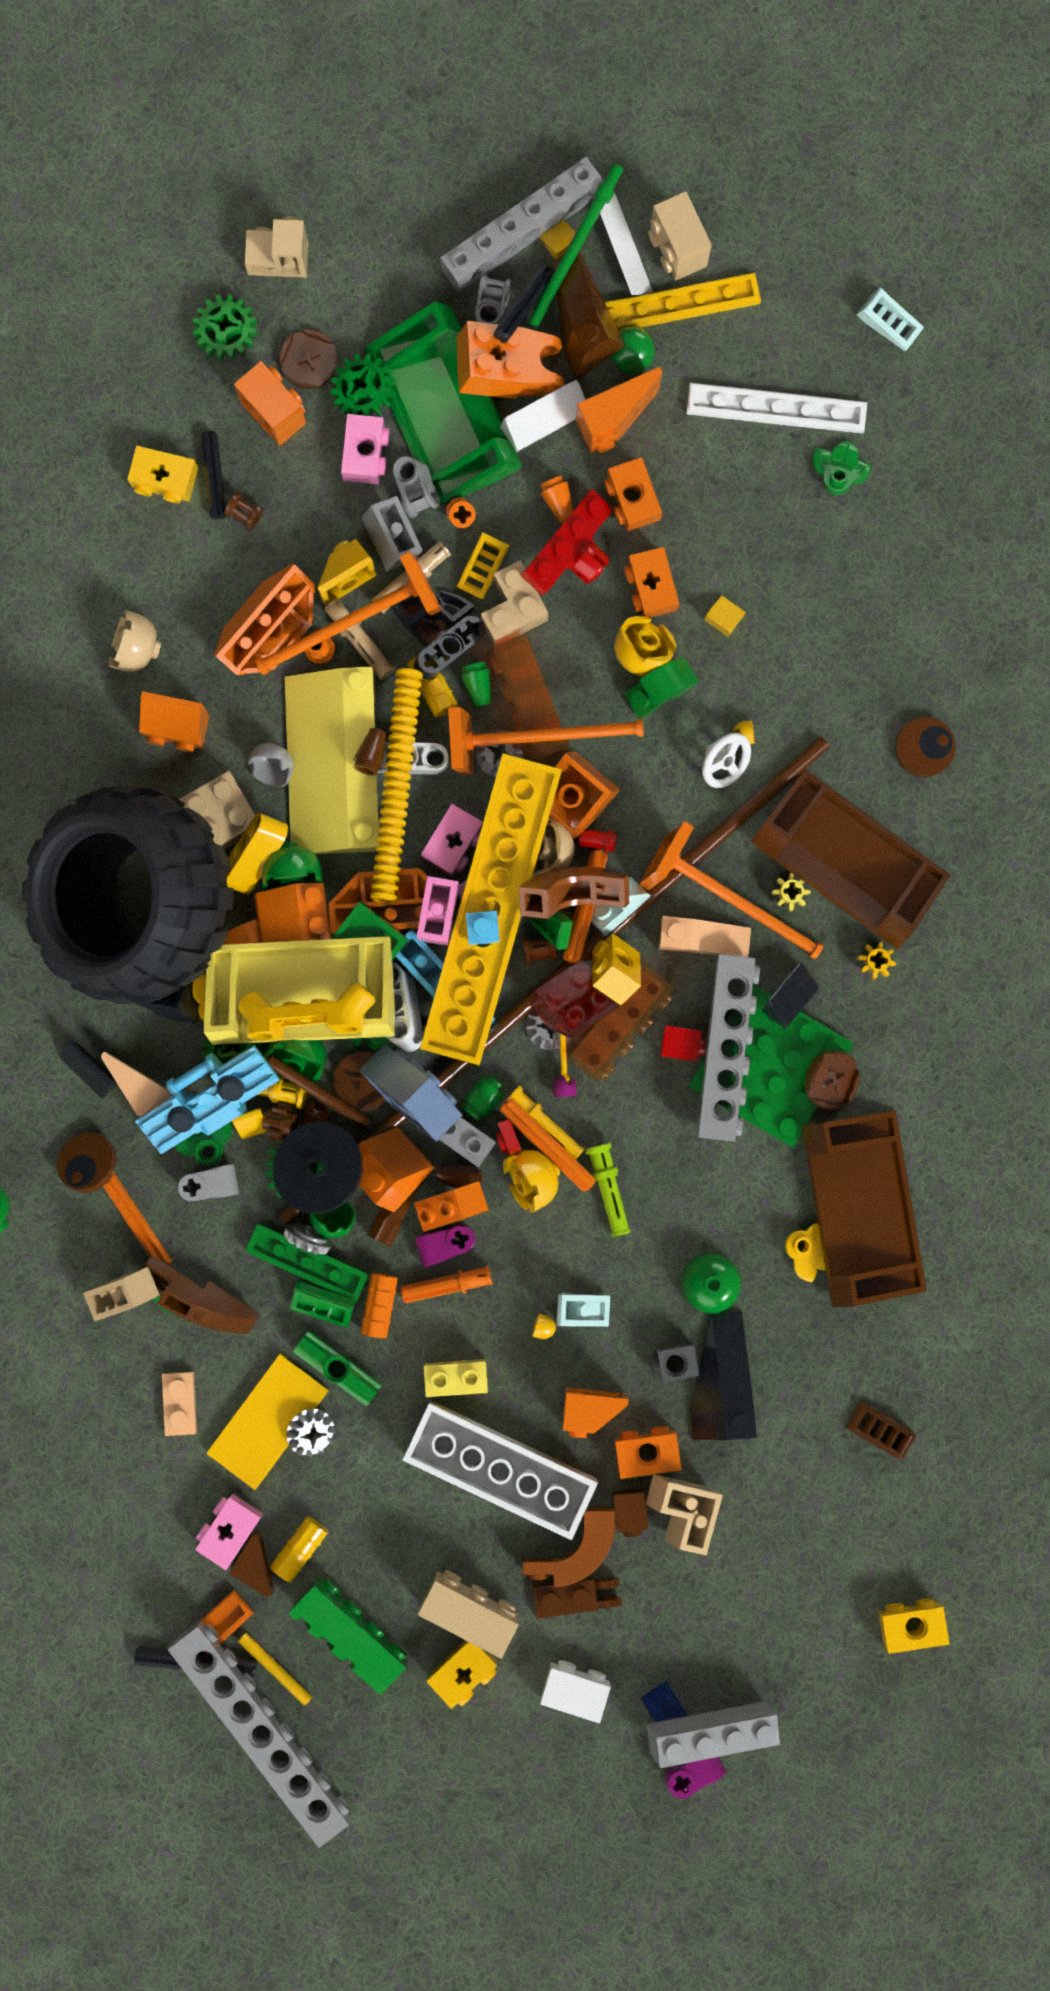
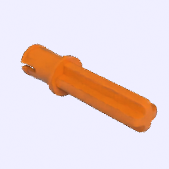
[401,1265,493,1303]

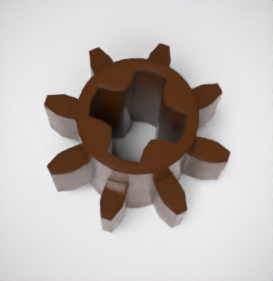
[262,1103,300,1143]

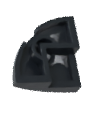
[390,591,475,648]

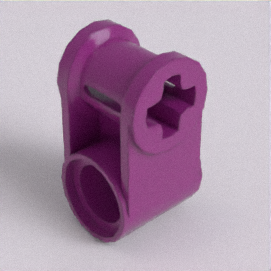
[414,1225,476,1267]
[666,1757,727,1799]

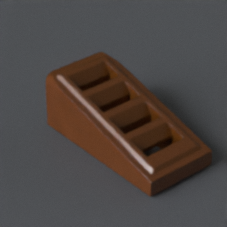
[845,1401,916,1461]

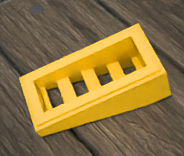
[456,532,510,600]

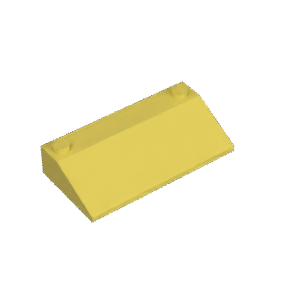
[285,667,380,854]
[204,936,395,1045]

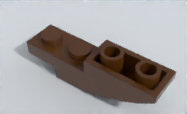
[143,1255,260,1334]

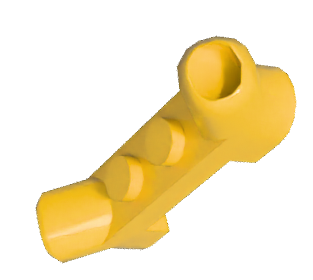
[238,982,375,1041]

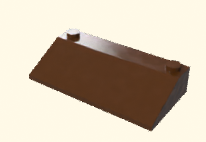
[751,769,951,950]
[802,1111,927,1307]

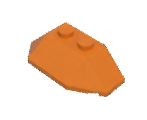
[214,563,315,676]
[329,868,453,934]

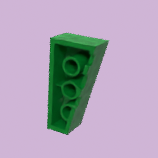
[288,1576,408,1695]

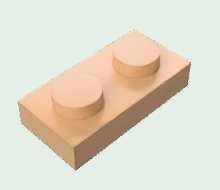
[162,1371,197,1436]

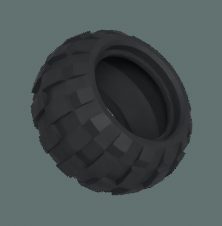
[22,785,234,1004]

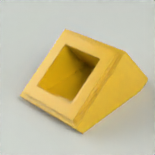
[539,220,576,260]
[704,595,746,637]
[232,1108,266,1139]

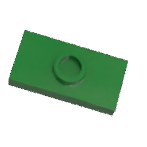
[529,910,573,950]
[290,1281,356,1328]

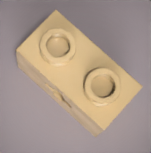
[83,1267,159,1321]

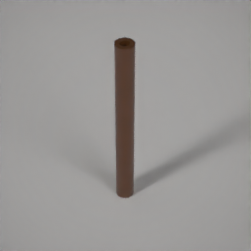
[266,1055,371,1129]

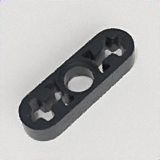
[414,616,486,680]

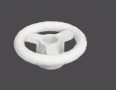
[702,733,751,788]

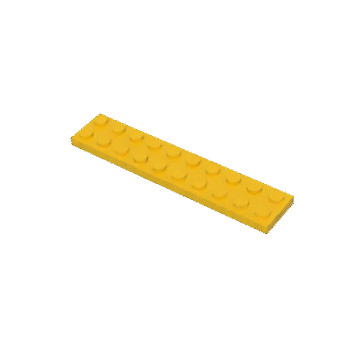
[420,754,562,1066]

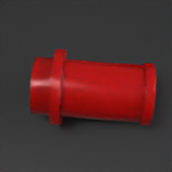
[579,829,617,853]

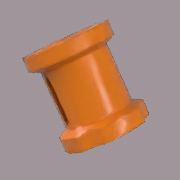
[446,497,476,528]

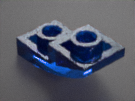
[641,1681,688,1722]

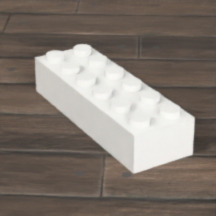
[403,1400,598,1540]

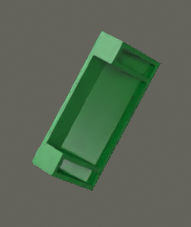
[364,302,522,507]

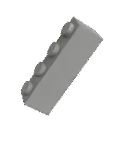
[647,1701,780,1768]

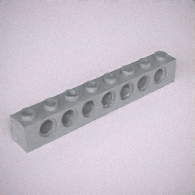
[168,1619,351,1848]

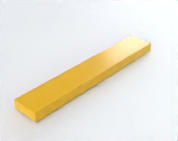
[605,272,761,331]

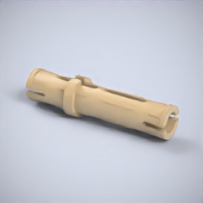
[371,540,451,614]
[324,598,395,680]

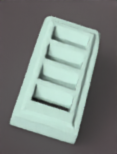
[856,288,924,351]

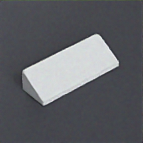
[500,380,585,452]

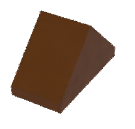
[229,1530,275,1597]

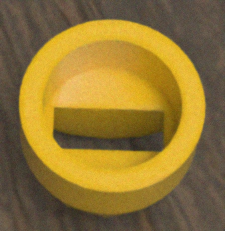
[732,720,755,744]
[532,1313,556,1339]

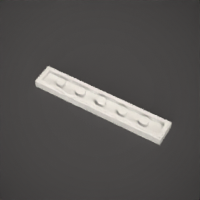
[686,383,867,434]

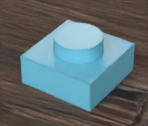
[466,911,500,945]

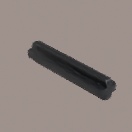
[201,431,226,520]

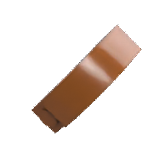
[519,867,630,919]
[523,1507,615,1587]

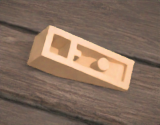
[658,916,751,957]
[101,1052,172,1116]

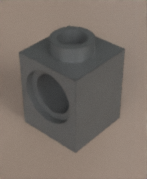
[652,1343,699,1382]

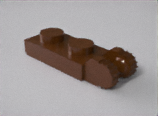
[533,1577,622,1619]

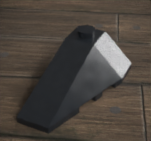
[690,1311,757,1440]

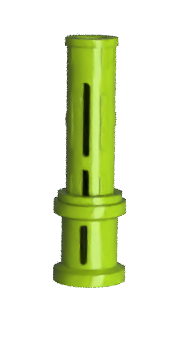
[585,1142,631,1237]

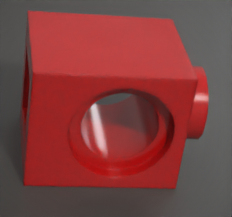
[660,1026,706,1062]

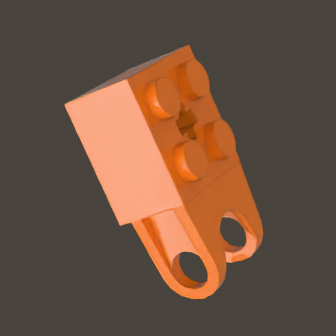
[456,321,565,399]

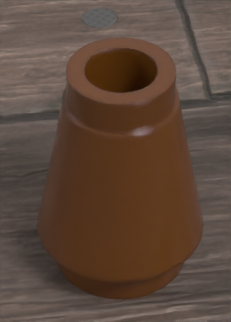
[353,728,387,776]
[436,1163,483,1189]

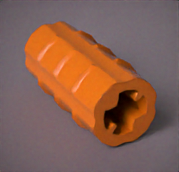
[360,1272,398,1338]

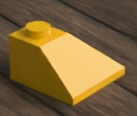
[318,539,376,607]

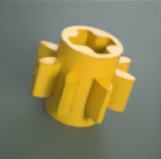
[857,942,897,980]

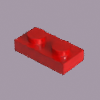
[495,1119,522,1156]

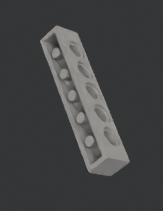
[440,157,604,294]
[696,954,760,1142]

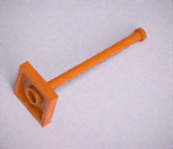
[255,552,442,676]
[448,707,644,775]
[638,821,824,960]

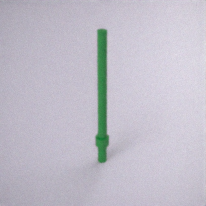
[526,164,624,329]

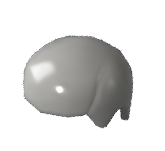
[248,743,294,787]

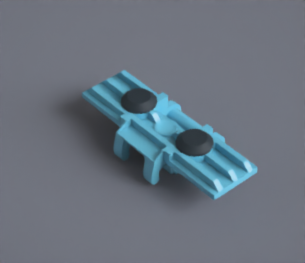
[135,1045,280,1154]

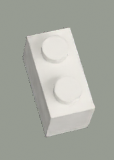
[540,1660,611,1723]

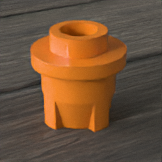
[305,633,335,664]

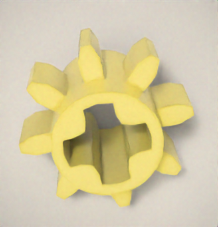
[771,873,811,912]

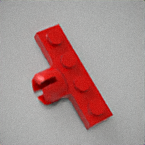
[520,489,614,595]

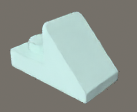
[591,877,650,937]
[557,1293,610,1326]

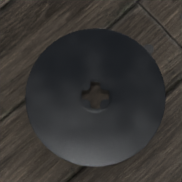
[273,1122,363,1214]

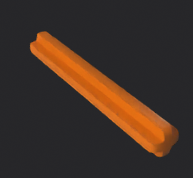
[563,850,608,964]
[500,1098,595,1192]
[103,1171,172,1265]

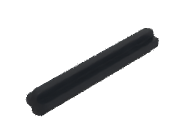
[494,265,554,343]
[134,1646,257,1677]

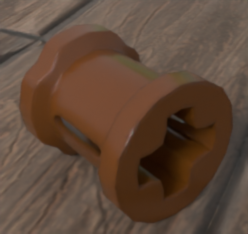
[224,492,264,531]
[522,937,557,965]

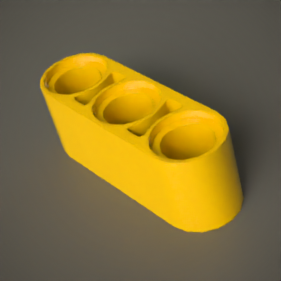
[226,813,288,895]

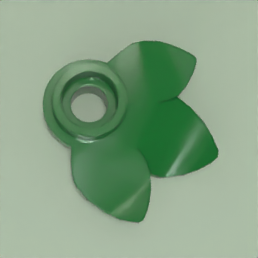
[813,441,871,495]
[175,1122,232,1167]

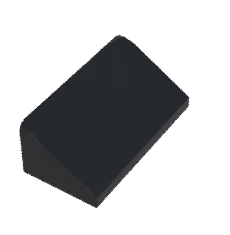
[762,962,819,1029]
[60,1041,117,1099]

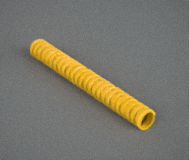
[370,668,423,903]

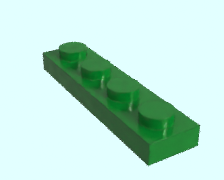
[245,1223,369,1302]

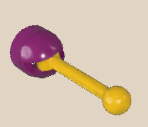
[553,1023,577,1097]

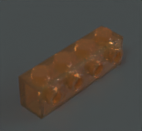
[489,635,570,763]
[567,964,674,1082]

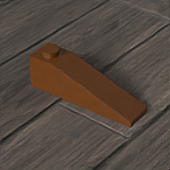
[552,251,625,380]

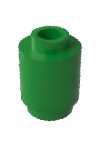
[461,1076,505,1122]

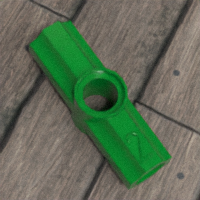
[293,1330,383,1407]

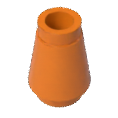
[540,476,573,523]

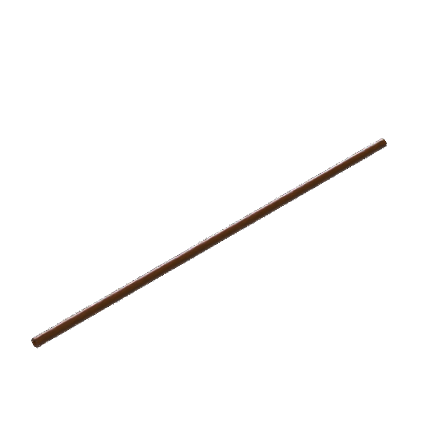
[277,736,830,1225]

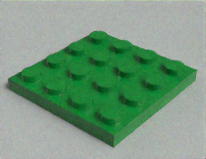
[688,984,854,1148]

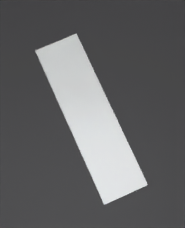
[593,193,653,295]

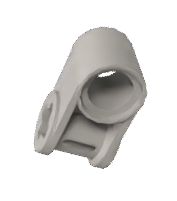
[475,274,512,324]
[393,456,440,518]
[178,1164,240,1201]

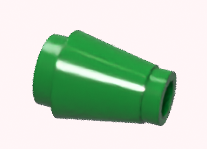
[460,662,492,708]

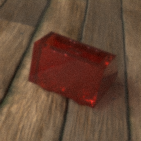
[531,959,620,1039]

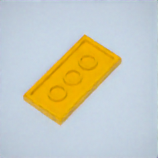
[206,1353,330,1490]

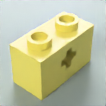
[424,1359,488,1397]

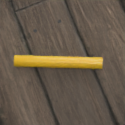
[237,1632,313,1706]

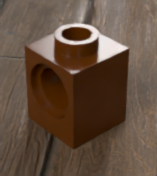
[612,1488,648,1537]

